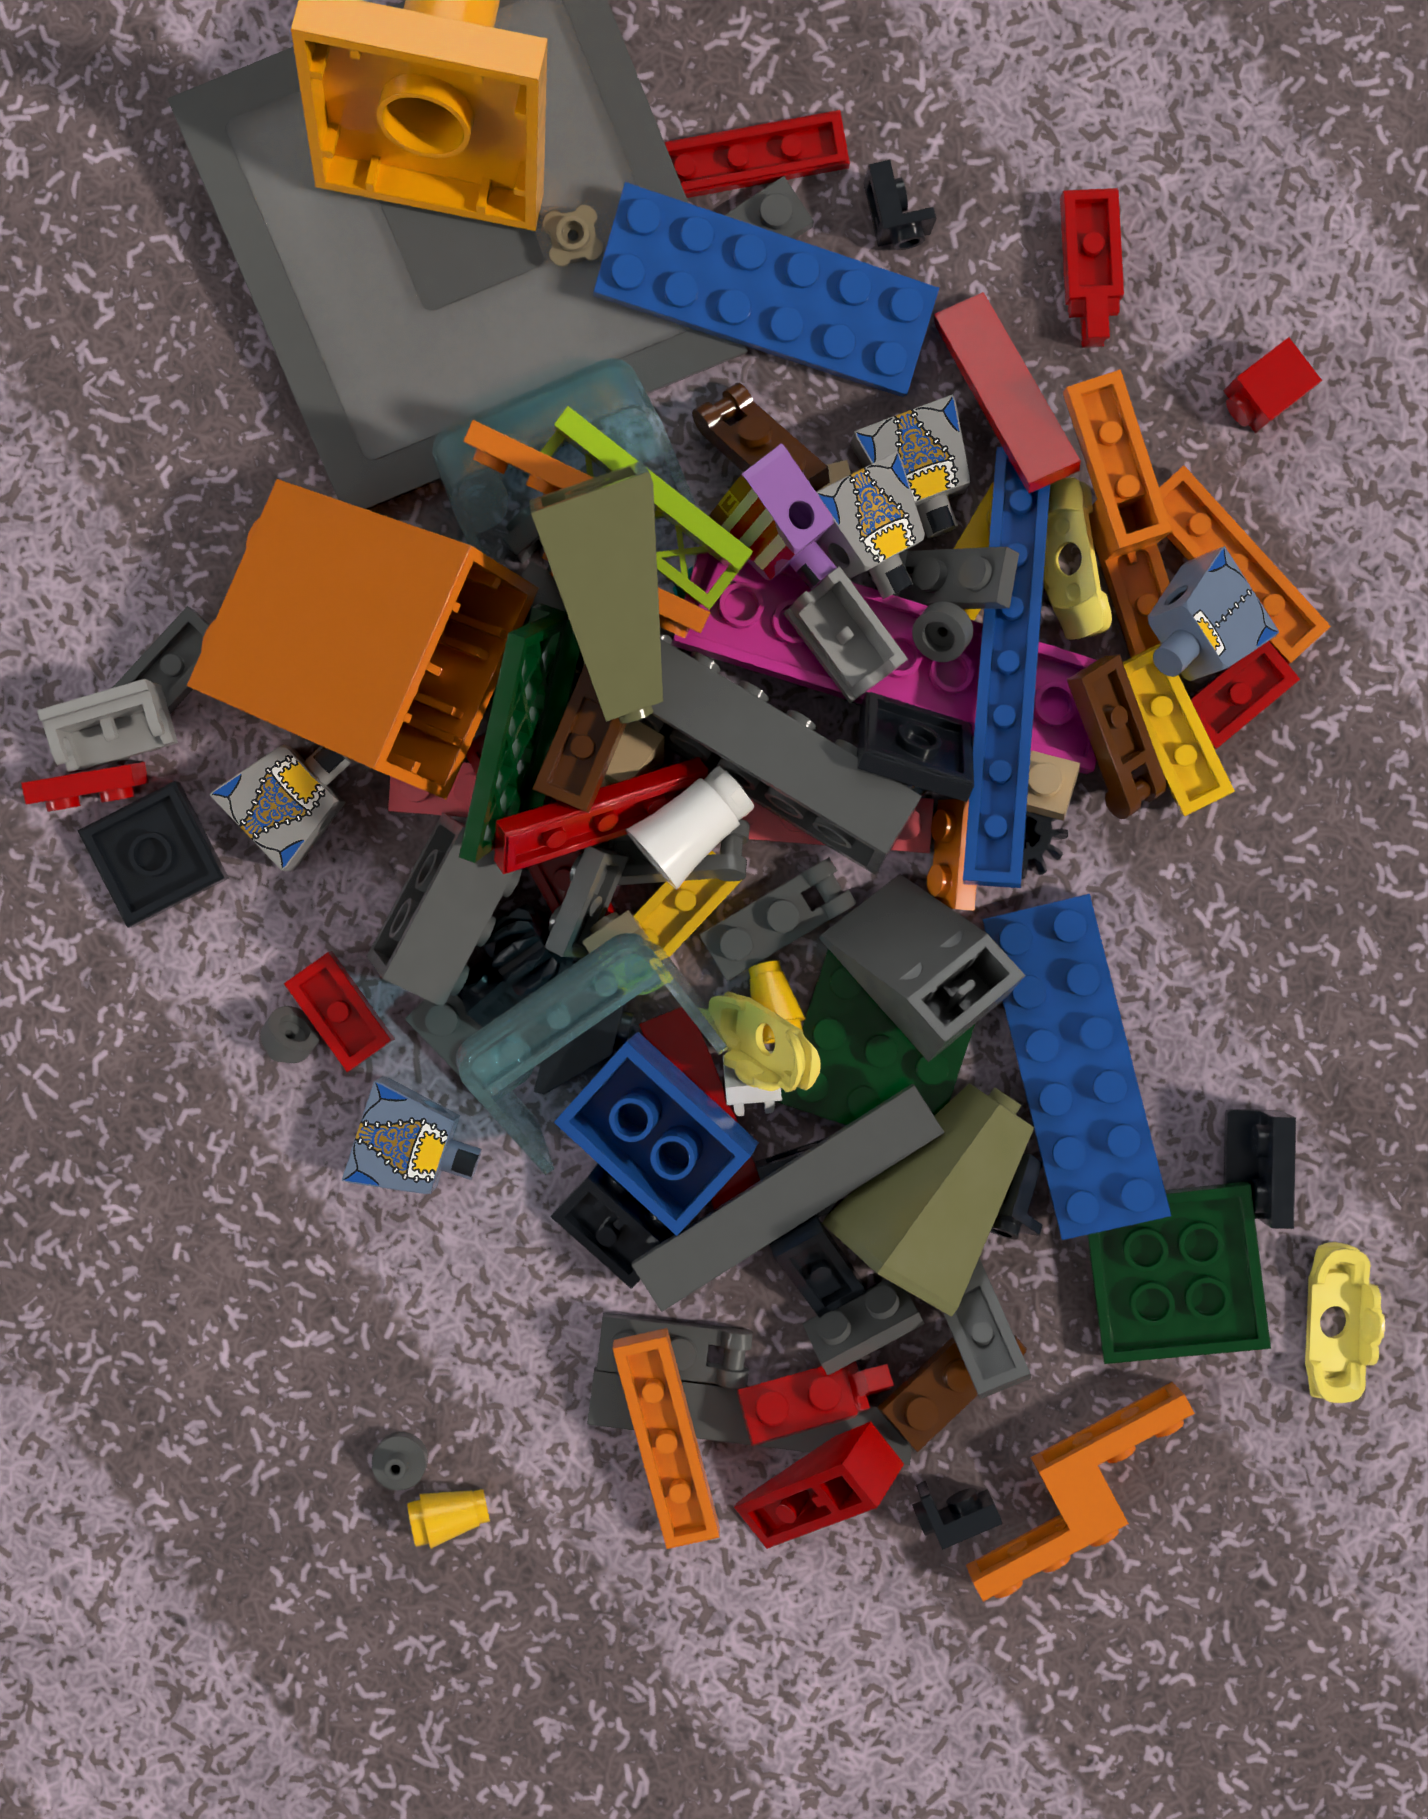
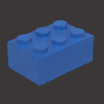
[554,1032,759,1236]

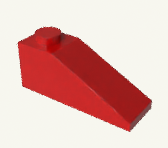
[734,1421,904,1549]

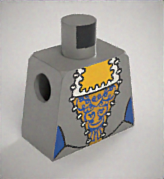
[851,394,970,539]
[816,451,925,599]
[210,744,351,872]

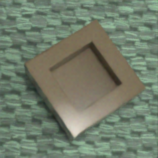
[582,910,649,969]

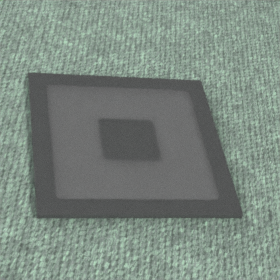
[167,0,748,510]

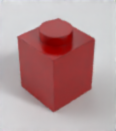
[1223,337,1323,433]

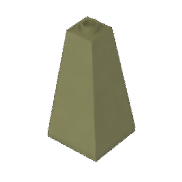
[529,461,663,724]
[822,1083,1034,1317]

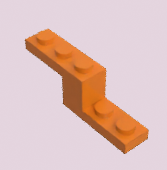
[1063,369,1173,658]
[463,420,711,638]
[966,1382,1195,1602]

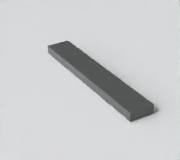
[632,1084,944,1312]
[587,1367,912,1465]

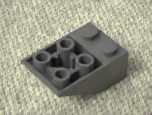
[819,874,1025,1062]

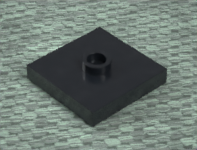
[857,692,974,802]
[77,781,229,928]

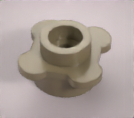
[543,204,603,267]

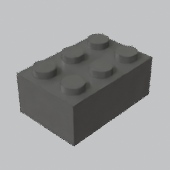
[366,813,522,1007]

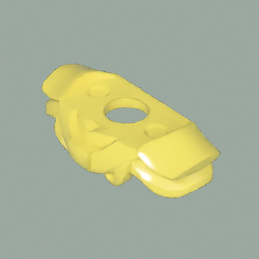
[1043,478,1112,640]
[707,991,821,1092]
[1305,1242,1385,1403]

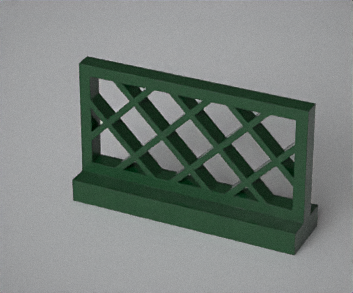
[459,603,584,863]

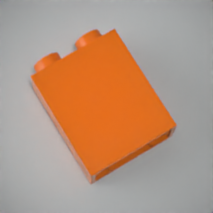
[187,479,539,800]

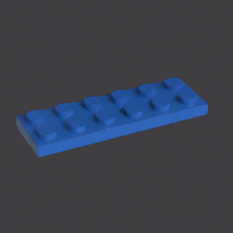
[593,182,939,397]
[982,894,1171,1240]

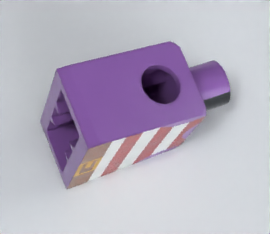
[708,443,837,590]

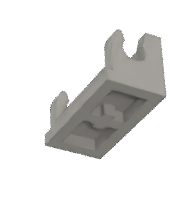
[783,566,908,703]
[37,679,178,774]

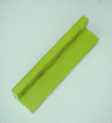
[540,406,753,611]

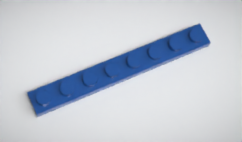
[963,447,1050,888]

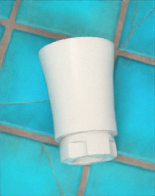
[626,766,754,890]

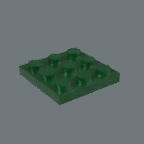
[777,949,975,1125]
[1087,1181,1271,1364]

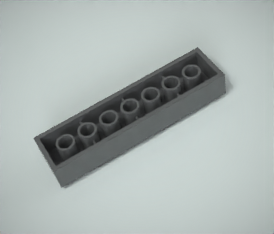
[521,561,922,875]

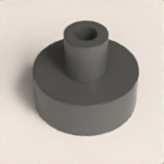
[912,601,973,662]
[260,1006,320,1063]
[372,1432,428,1491]

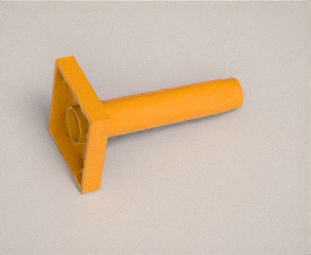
[291,0,548,231]

